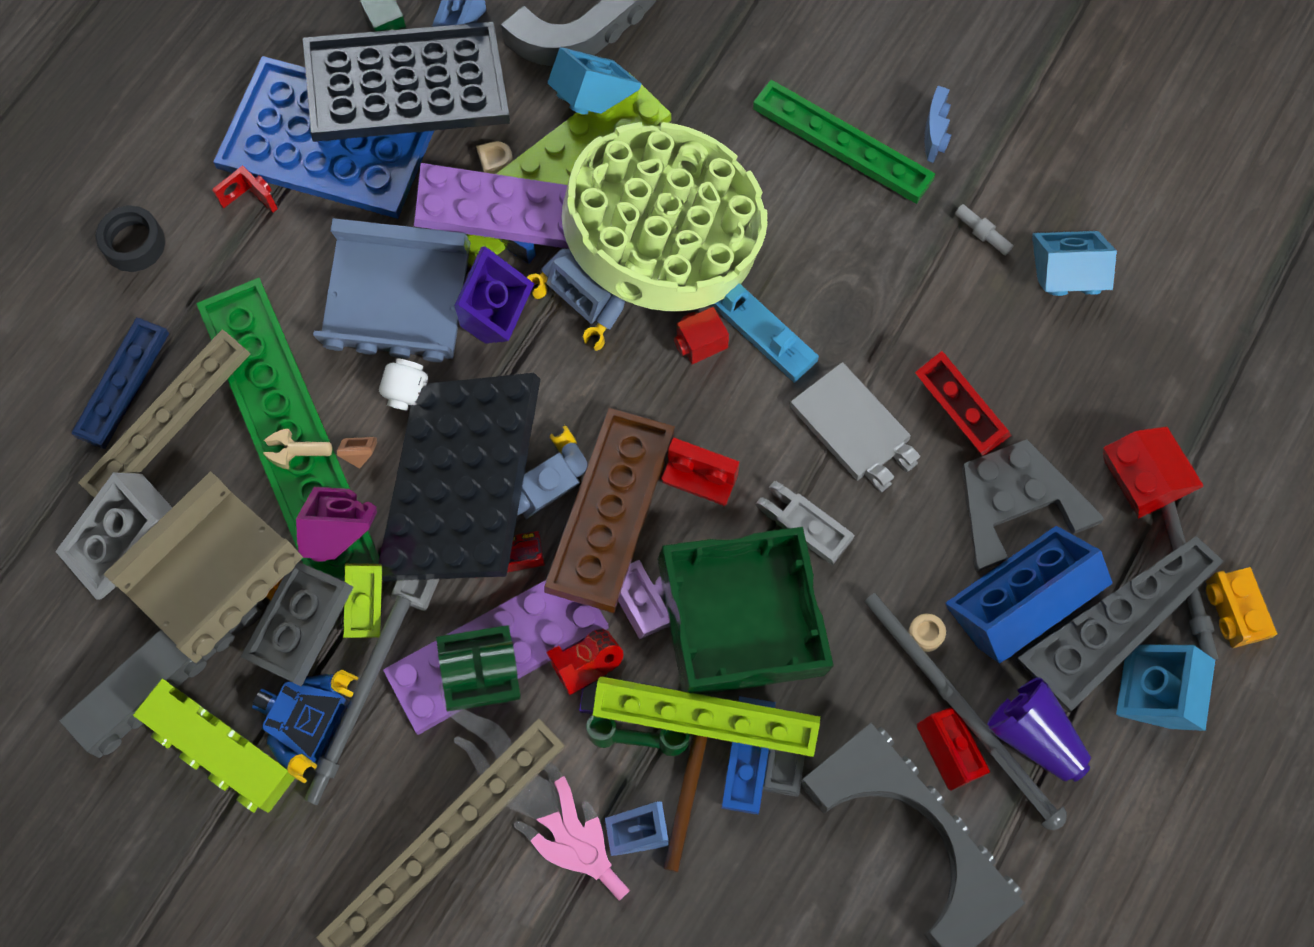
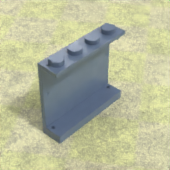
[313,218,471,362]

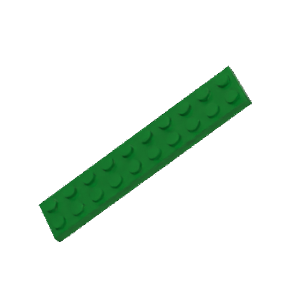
[196,278,380,582]

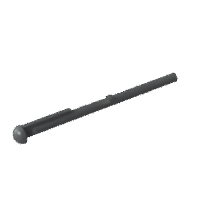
[864,593,1067,830]

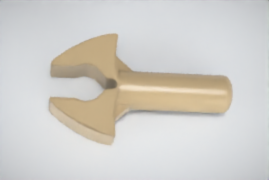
[263,429,332,469]

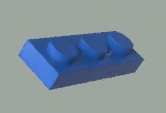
[722,696,776,815]

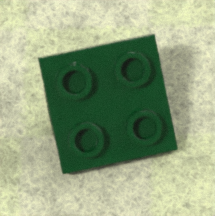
[436,625,521,712]

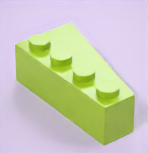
[133,678,295,813]

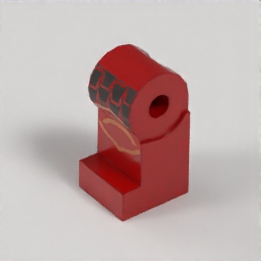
[546,629,624,695]

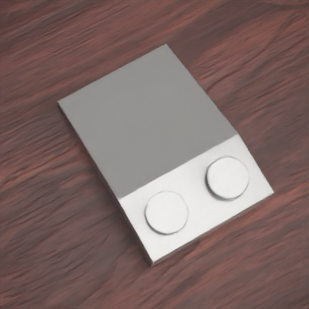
[55,472,172,600]

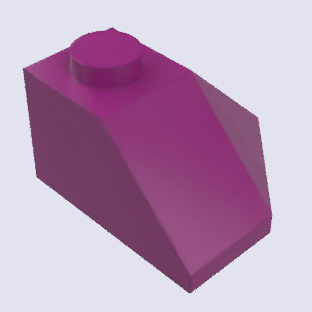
[296,487,377,561]

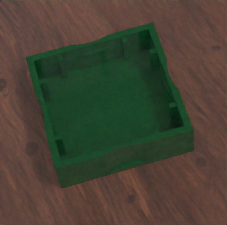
[657,527,834,695]

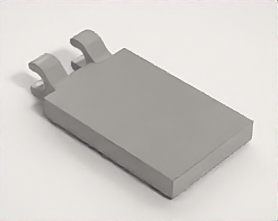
[790,362,920,493]

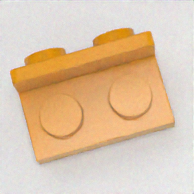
[1206,567,1277,648]

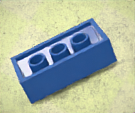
[945,526,1113,664]

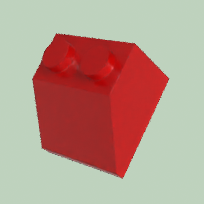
[1103,426,1203,519]

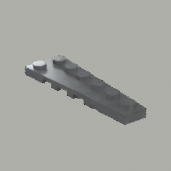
[1016,536,1224,713]

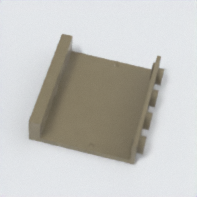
[104,471,303,663]

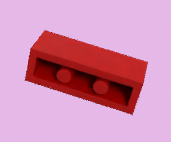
[915,351,1011,456]

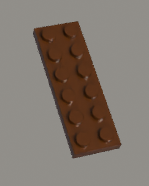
[544,408,675,613]

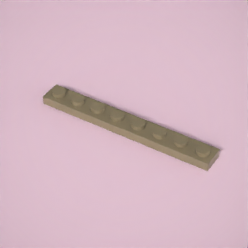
[316,718,566,947]

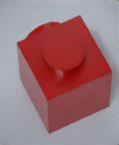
[674,307,729,365]

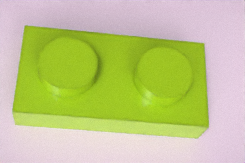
[343,564,382,638]

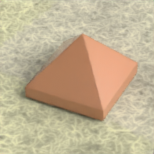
[337,437,377,469]

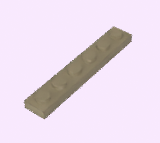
[78,329,250,498]

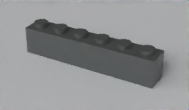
[59,601,266,758]

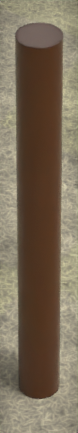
[663,735,708,872]

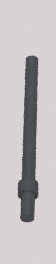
[1161,502,1219,661]
[304,596,412,805]

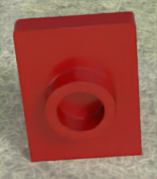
[212,165,278,213]

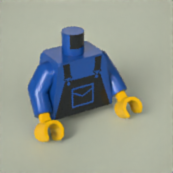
[252,670,358,783]

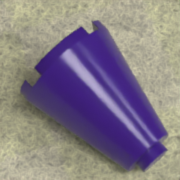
[987,677,1091,782]

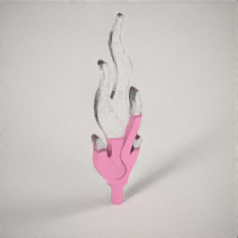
[440,682,630,901]

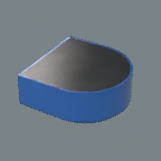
[501,239,536,264]

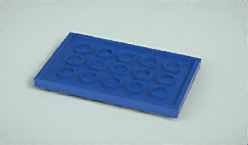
[213,56,434,219]

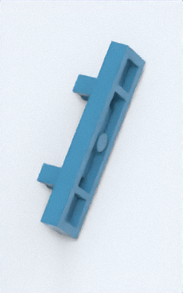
[711,283,819,383]

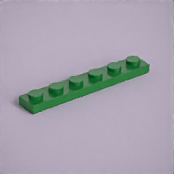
[753,80,935,204]

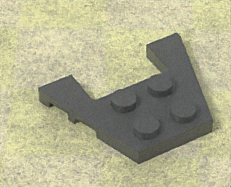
[962,439,1104,572]

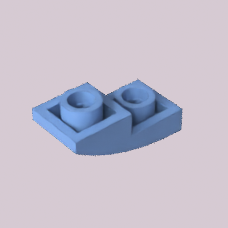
[924,86,951,163]

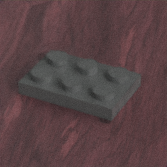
[241,562,353,686]

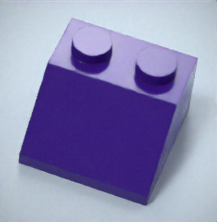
[454,246,535,344]

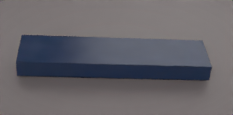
[71,317,169,449]

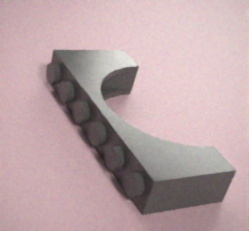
[801,723,1025,947]

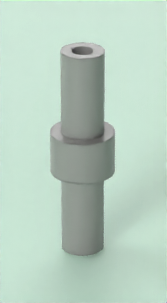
[955,204,1014,255]

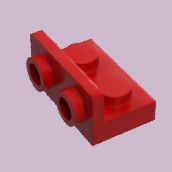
[662,437,740,505]

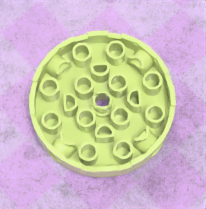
[562,122,767,311]

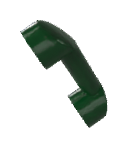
[586,715,690,756]

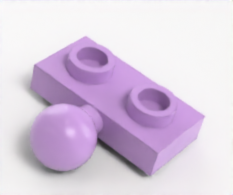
[618,560,670,639]

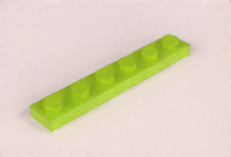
[593,676,820,757]

